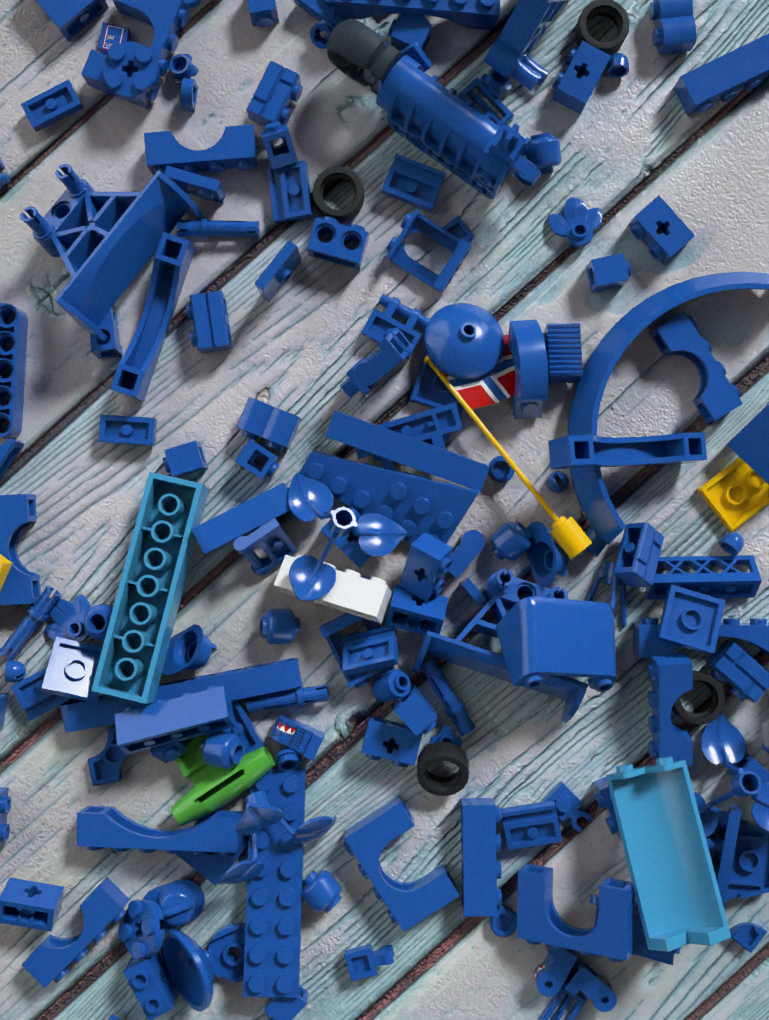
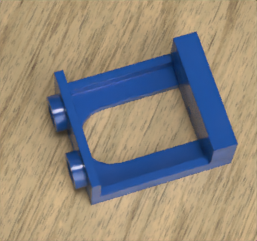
[386,209,472,294]
[319,613,395,688]

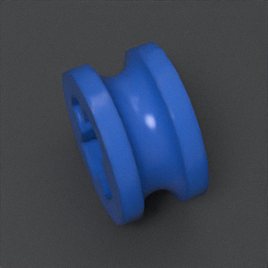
[310,19,336,49]

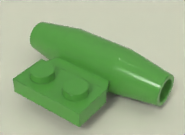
[171,730,275,826]

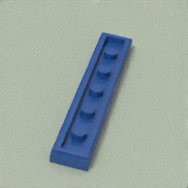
[325,410,490,492]

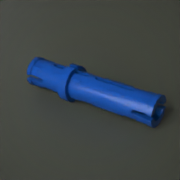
[177,217,260,239]
[0,586,62,660]
[420,657,476,736]
[246,684,330,713]

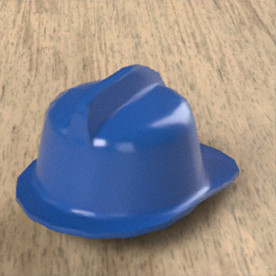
[526,521,569,586]
[162,624,217,676]
[143,879,205,930]

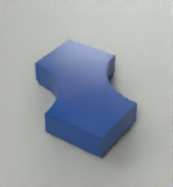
[87,725,128,786]

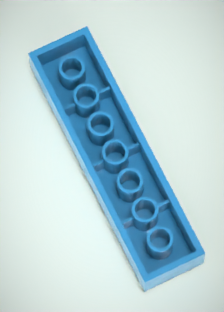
[91,472,209,704]

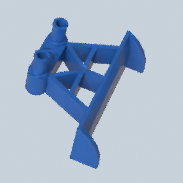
[484,0,567,92]
[20,164,203,341]
[412,568,588,723]

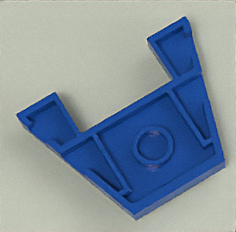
[706,803,769,900]

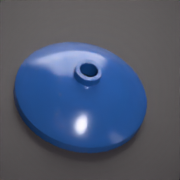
[424,303,505,379]
[161,929,213,1012]

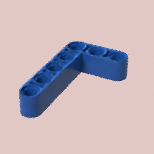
[0,303,28,439]

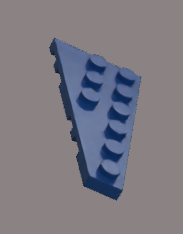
[299,450,480,544]

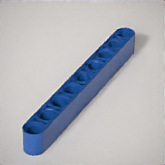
[60,658,303,732]

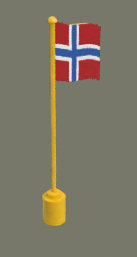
[424,335,592,559]

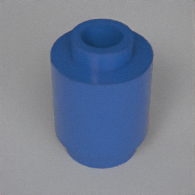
[372,669,411,702]

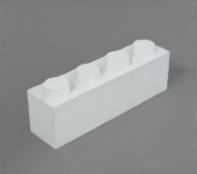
[274,554,392,623]

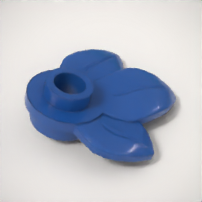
[548,197,603,248]
[45,594,91,642]

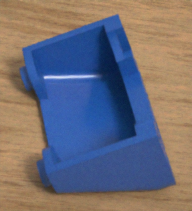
[495,596,616,692]

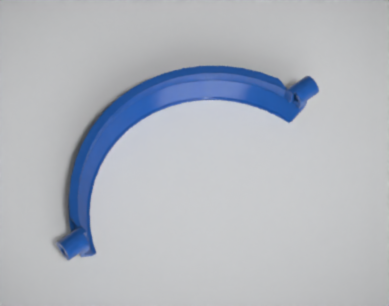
[567,272,769,557]

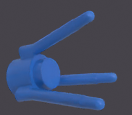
[585,561,627,627]

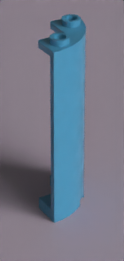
[606,756,731,952]

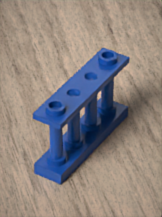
[706,804,742,909]

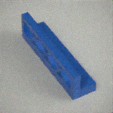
[645,555,762,599]

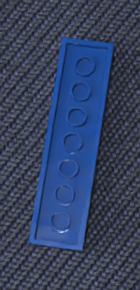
[243,768,306,998]

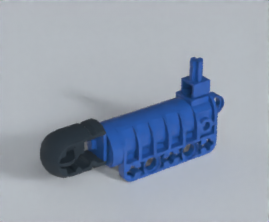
[327,19,541,199]

